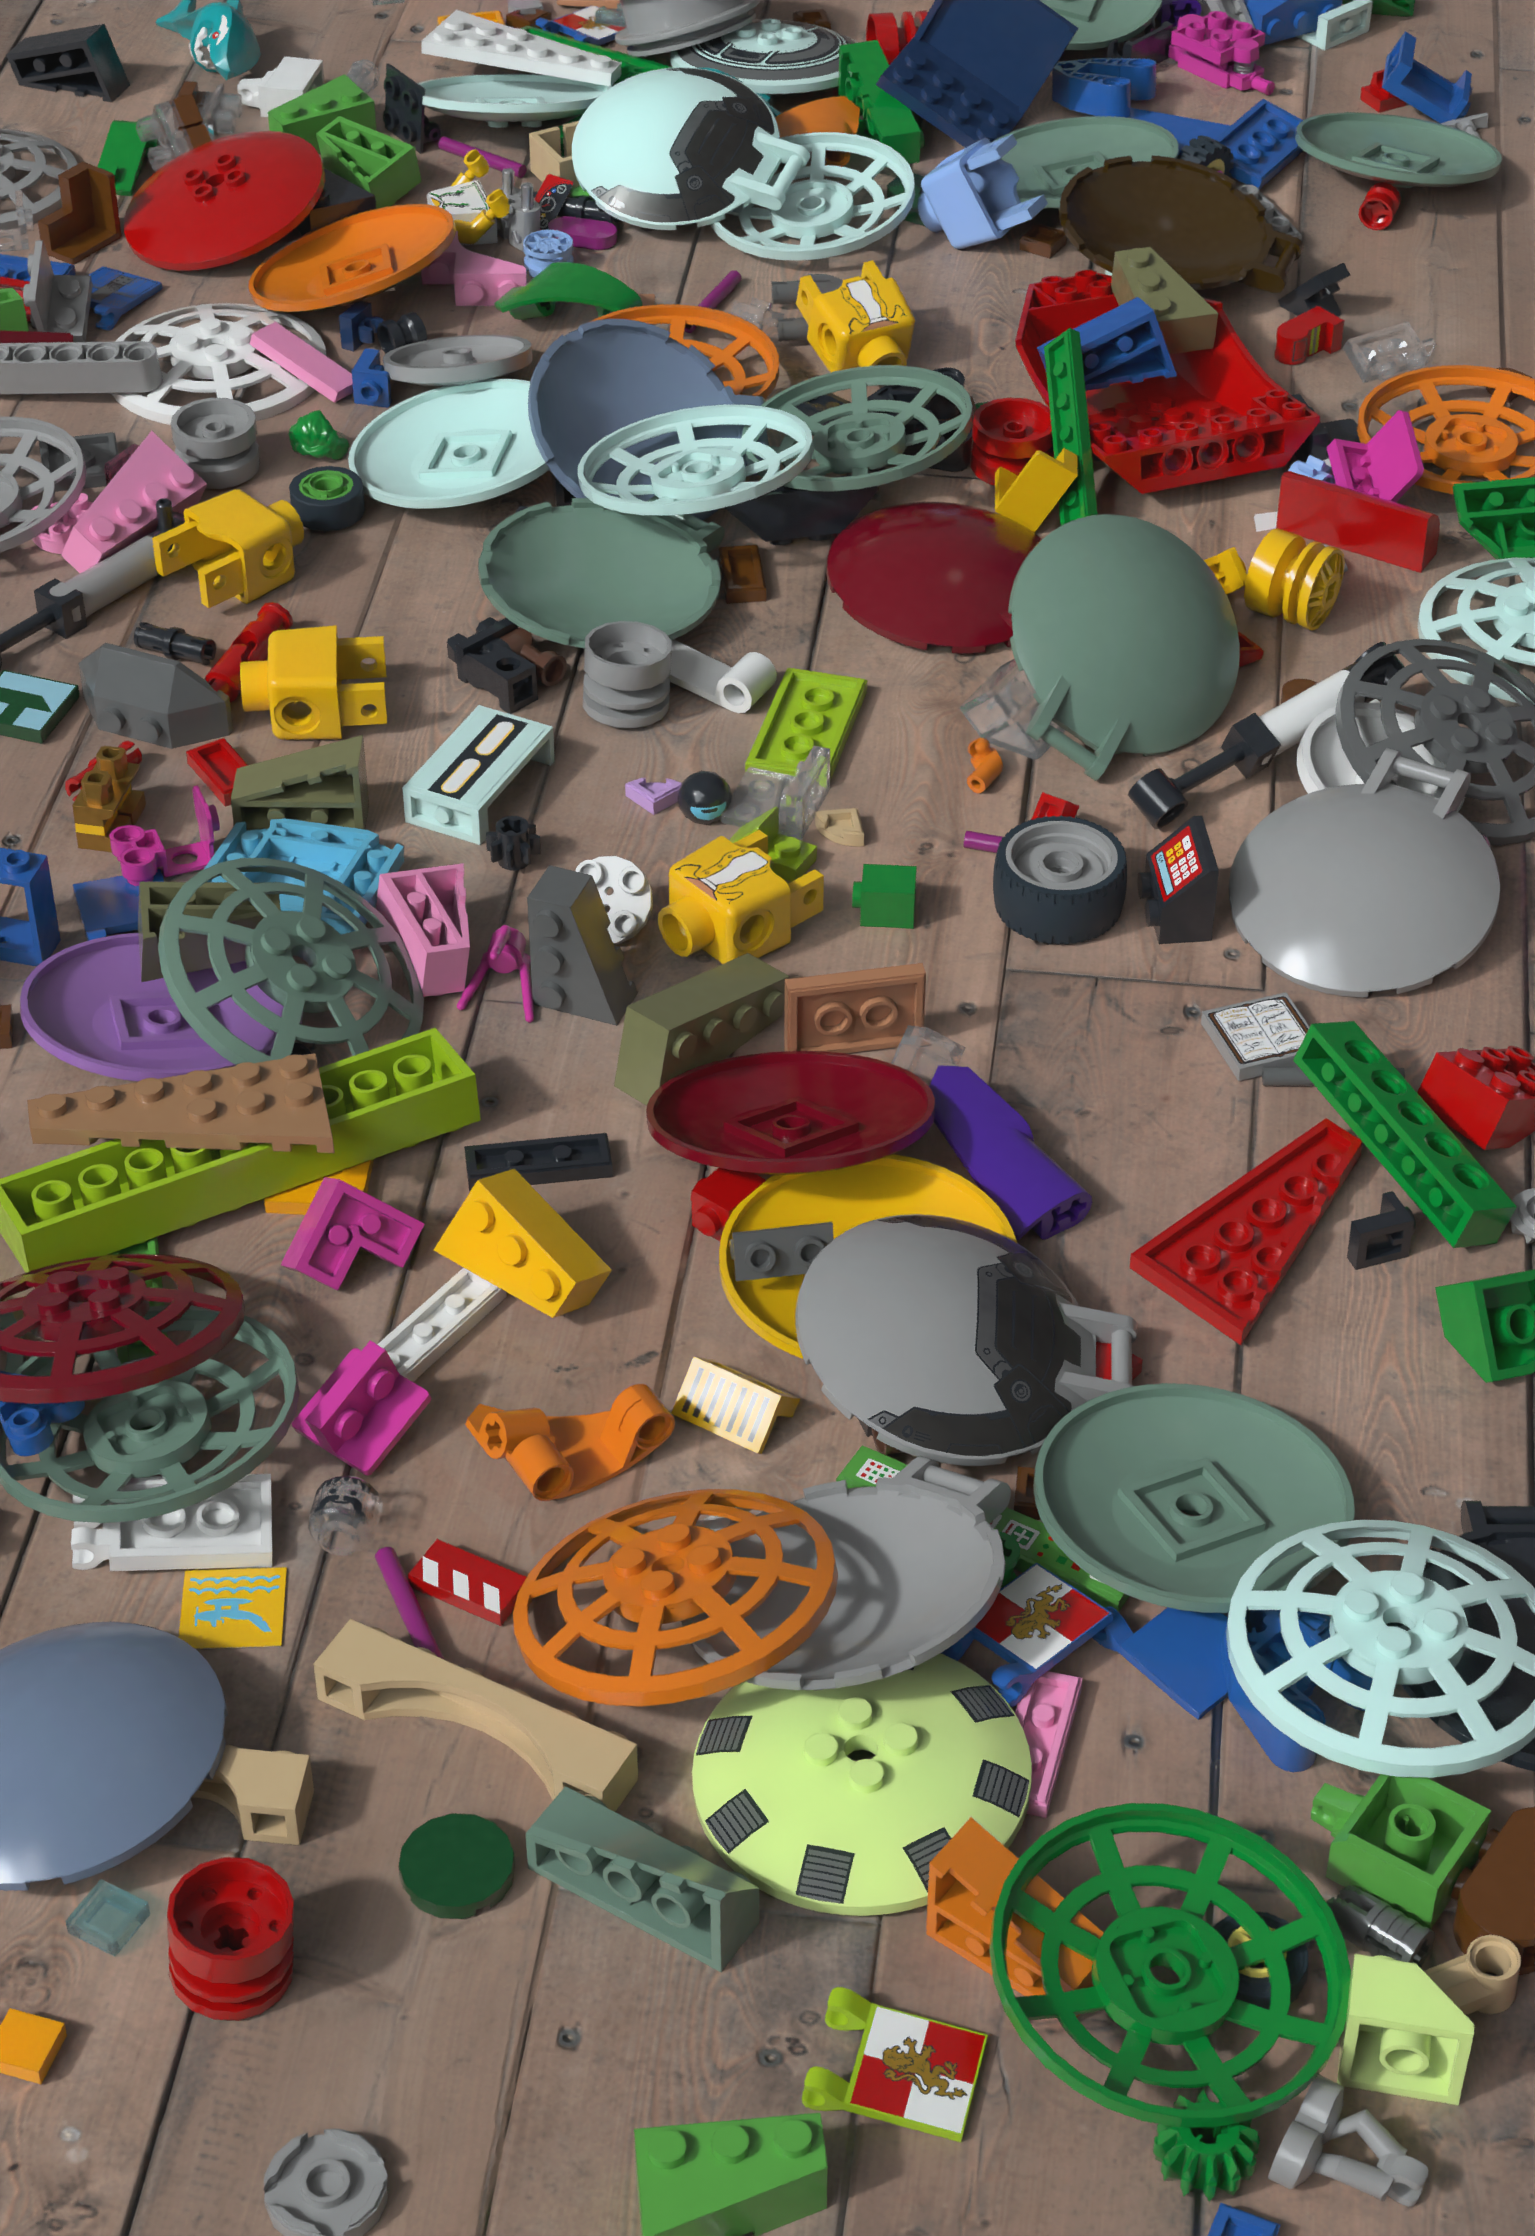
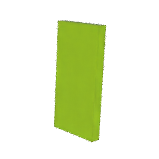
[745,668,867,788]

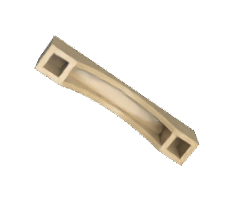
[313,1619,638,1812]

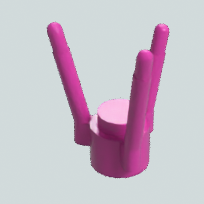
[457,925,534,1023]

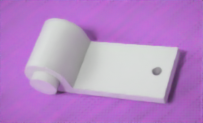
[668,639,777,713]

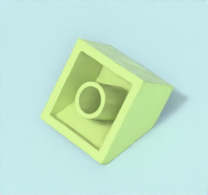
[1337,1954,1475,2105]

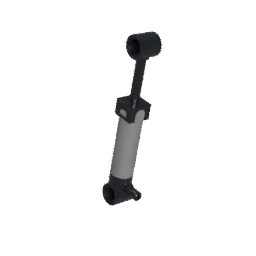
[0,498,185,670]

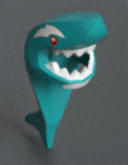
[156,0,261,81]

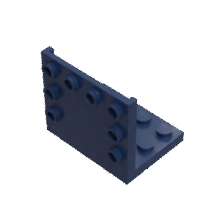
[876,0,1079,148]

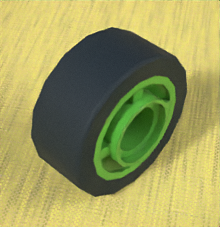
[289,466,365,531]

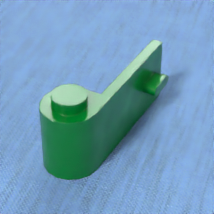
[97,120,163,196]

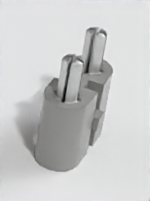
[496,168,540,251]

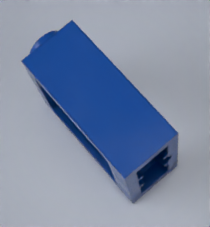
[0,848,61,967]

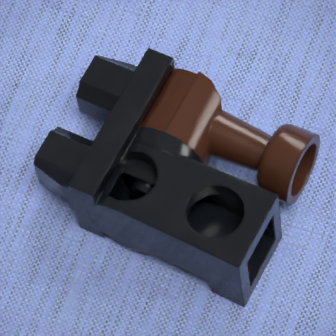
[447,617,567,714]

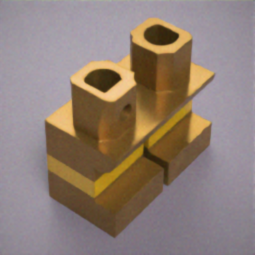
[72,746,146,853]

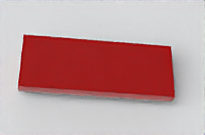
[1276,471,1440,573]

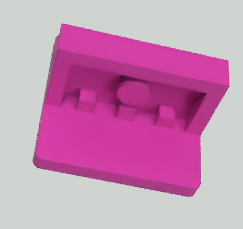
[292,1340,431,1476]

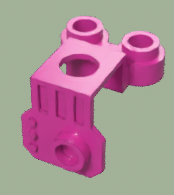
[110,785,220,886]

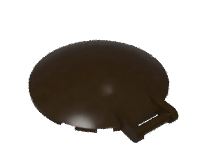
[1059,156,1304,293]

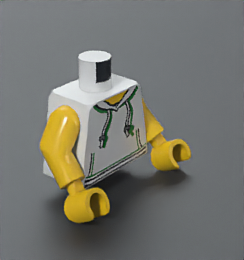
[427,149,510,245]

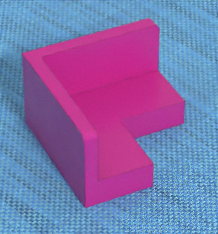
[281,1177,425,1291]

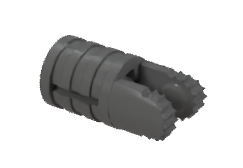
[1326,1885,1435,1968]

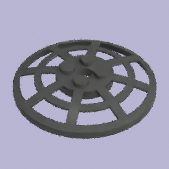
[1335,639,1535,846]

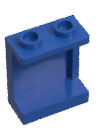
[1382,31,1473,124]

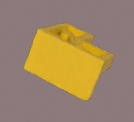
[995,448,1078,533]

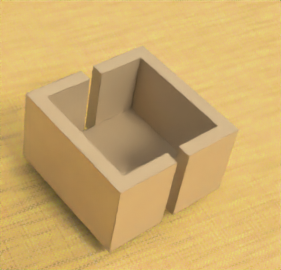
[529,121,580,196]

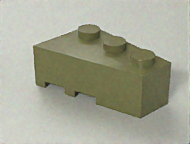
[1111,247,1218,354]

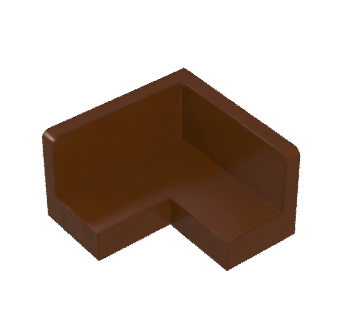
[38,161,122,265]

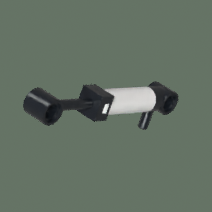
[1128,642,1409,829]

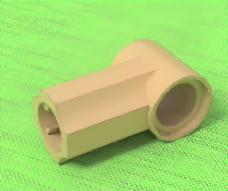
[1424,1935,1521,2015]

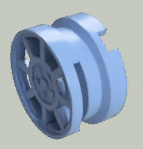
[523,230,574,277]

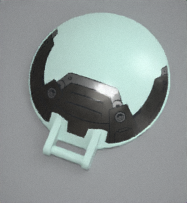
[572,67,810,230]

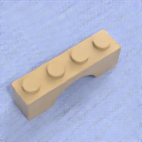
[192,1745,314,1845]

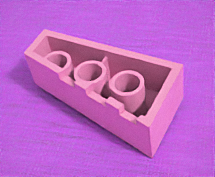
[61,431,207,573]

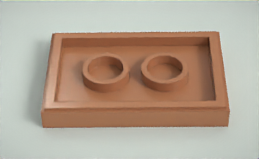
[784,963,926,1054]

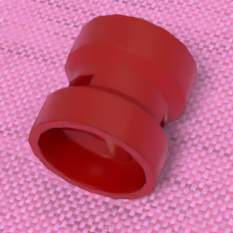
[1359,182,1401,230]

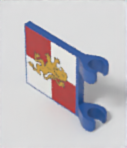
[536,6,627,46]
[941,1563,1114,1707]

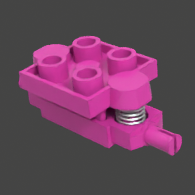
[1168,11,1275,96]

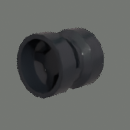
[377,312,427,354]

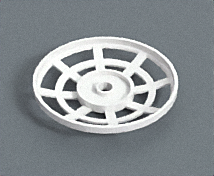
[111,303,326,425]

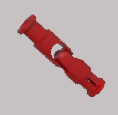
[205,602,293,703]

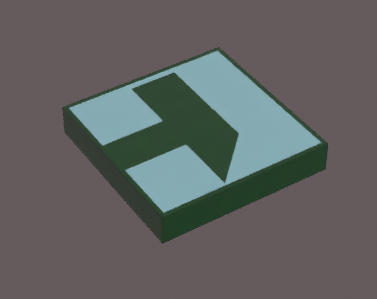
[0,670,80,744]

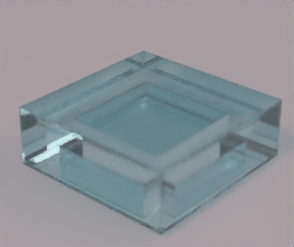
[66,1879,150,1957]

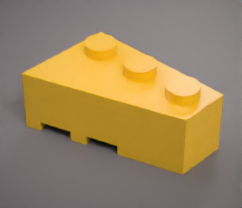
[434,1168,612,1318]

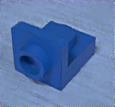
[352,348,392,408]

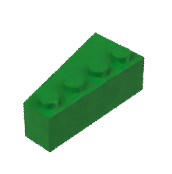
[838,40,924,168]

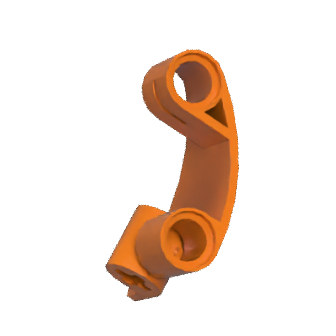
[775,96,860,167]
[465,1384,675,1501]

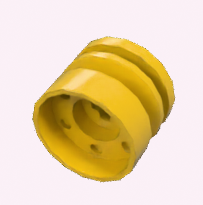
[1244,528,1345,631]

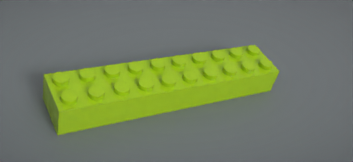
[0,1028,481,1272]

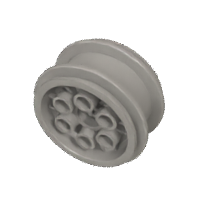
[615,0,760,56]

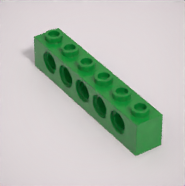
[1293,1021,1517,1248]

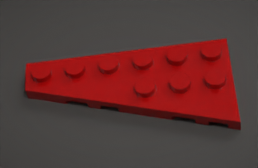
[1130,1118,1363,1345]

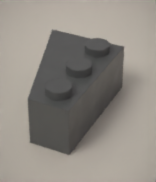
[527,865,638,1026]

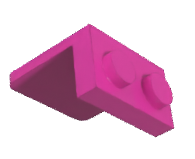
[1326,410,1424,502]

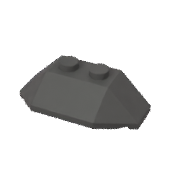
[78,643,233,749]

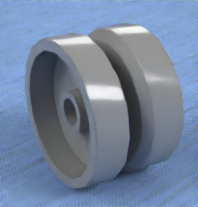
[171,398,260,489]

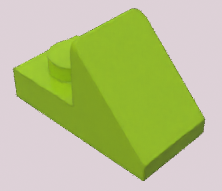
[729,806,817,882]

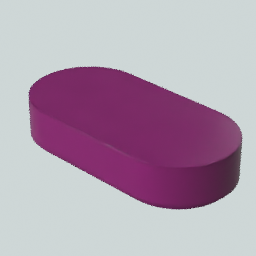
[548,216,617,250]

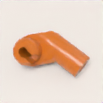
[967,738,1003,793]

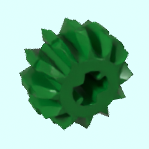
[1153,2089,1260,2203]

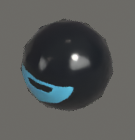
[678,770,732,825]

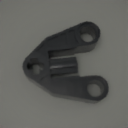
[867,367,973,472]

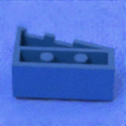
[1243,0,1342,46]
[1037,297,1177,391]

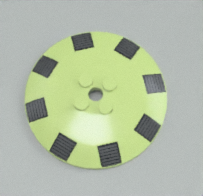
[692,1653,1032,1916]

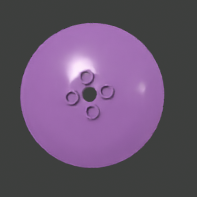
[20,933,303,1082]

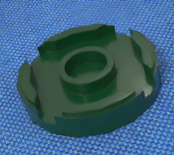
[398,1813,515,1919]

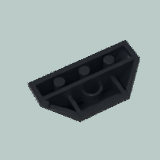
[724,472,879,545]

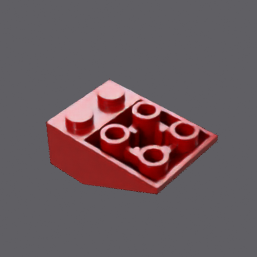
[1417,1045,1535,1150]

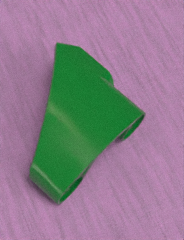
[494,262,643,320]

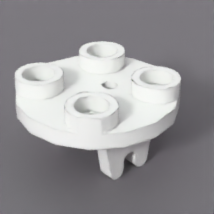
[575,856,653,944]

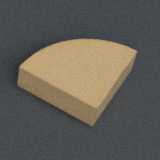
[815,808,864,847]

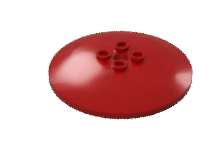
[123,131,325,271]

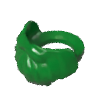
[289,410,350,460]

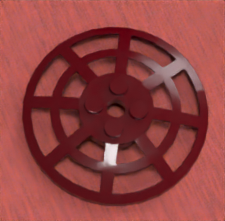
[0,1254,245,1404]

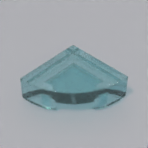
[595,3,627,27]

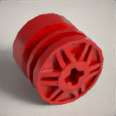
[866,10,928,65]
[167,1857,294,2021]

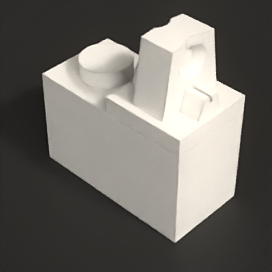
[238,56,325,117]

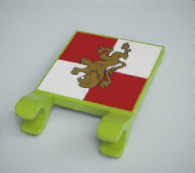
[802,1987,988,2143]

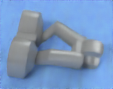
[1268,2074,1428,2207]

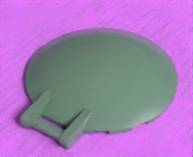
[478,495,725,648]
[1008,514,1240,781]

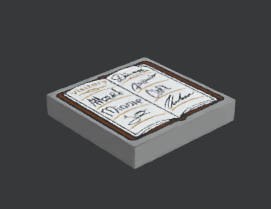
[1201,992,1310,1081]

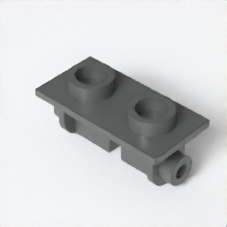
[730,1222,834,1281]

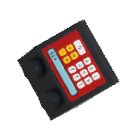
[1137,815,1219,944]

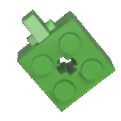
[1311,1774,1491,1929]

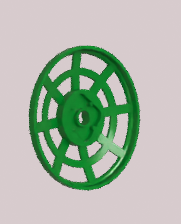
[989,1803,1351,2128]

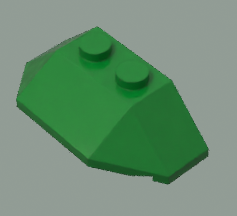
[1452,477,1535,559]

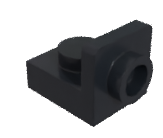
[1347,1191,1416,1270]

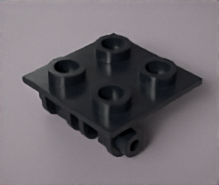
[383,63,441,154]

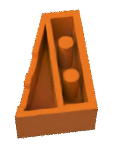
[926,1817,1104,2018]

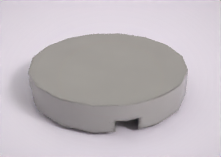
[264,2128,388,2236]

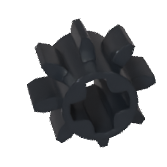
[486,816,541,871]

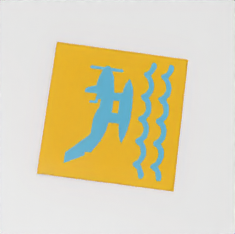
[178,1567,287,1649]

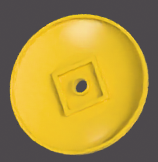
[719,1154,1017,1359]

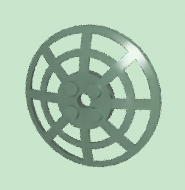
[741,365,974,491]
[158,858,424,1065]
[0,1305,299,1523]

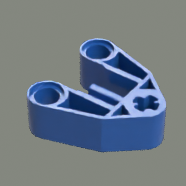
[1052,58,1157,118]
[1220,1610,1373,1772]

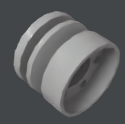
[583,621,672,728]

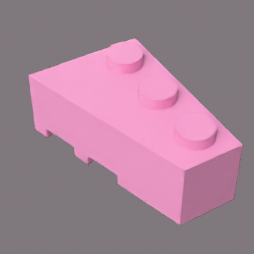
[376,863,470,997]

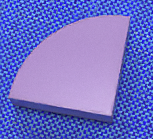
[625,778,681,815]

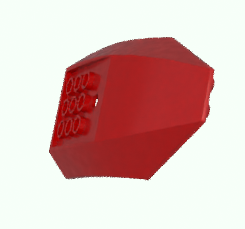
[1015,270,1320,494]

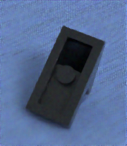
[1277,262,1350,317]

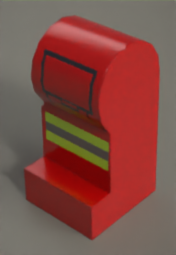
[1274,306,1344,365]

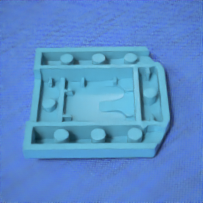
[204,818,404,935]

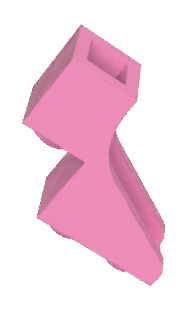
[421,231,527,306]

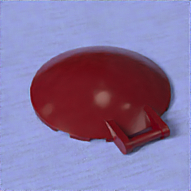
[826,502,1042,653]

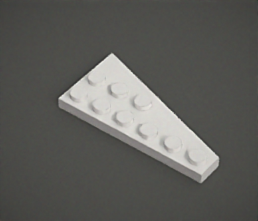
[422,10,622,87]

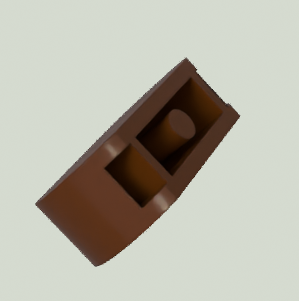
[1451,1807,1535,1975]

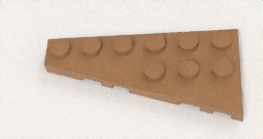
[27,1053,335,1153]

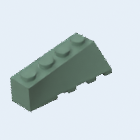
[526,1786,759,1972]

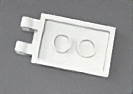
[71,1474,272,1571]

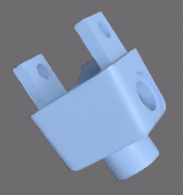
[918,134,1048,249]

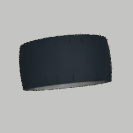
[993,816,1127,944]

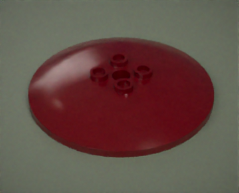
[646,1051,935,1175]

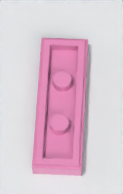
[250,321,353,403]
[1015,1671,1082,1818]

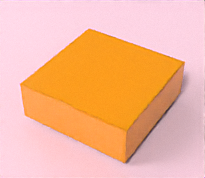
[0,2008,67,2084]

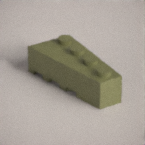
[614,953,790,1106]

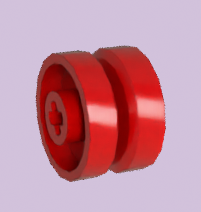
[971,397,1054,486]

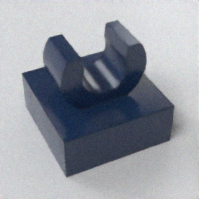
[339,300,384,352]

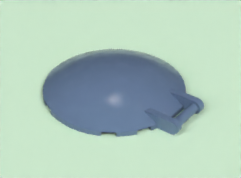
[528,319,769,521]
[0,1622,228,1891]

